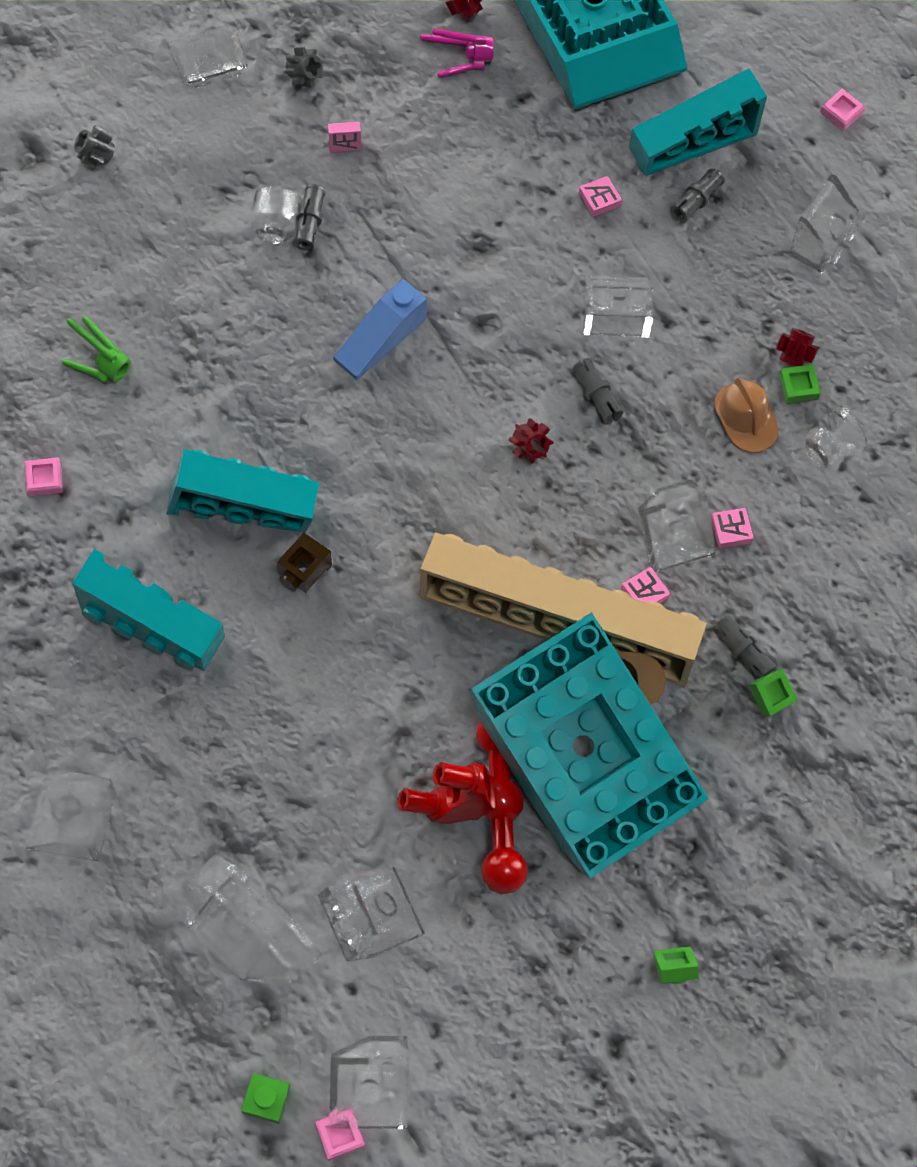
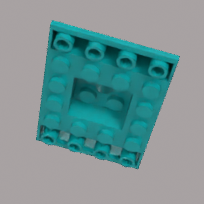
[514,0,687,110]
[470,612,709,879]

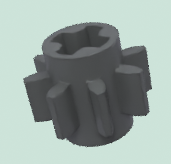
[284,47,324,87]
[74,125,115,169]

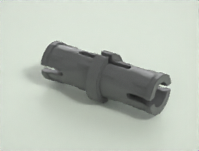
[670,168,725,223]
[293,184,326,250]
[572,358,624,424]
[713,615,777,679]

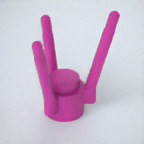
[420,29,493,77]

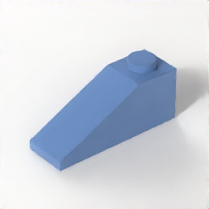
[333,279,427,380]

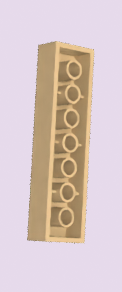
[420,532,707,687]

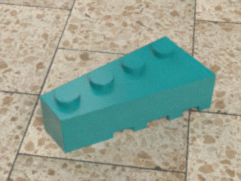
[629,68,767,176]
[166,449,319,533]
[72,548,225,671]

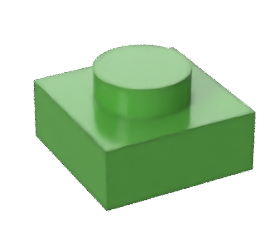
[779,364,821,404]
[749,668,797,717]
[654,946,699,984]
[241,1073,290,1124]

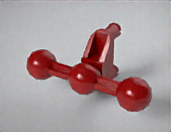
[397,720,528,895]

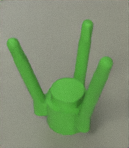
[62,316,131,384]

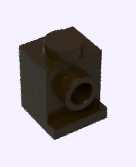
[277,532,332,593]

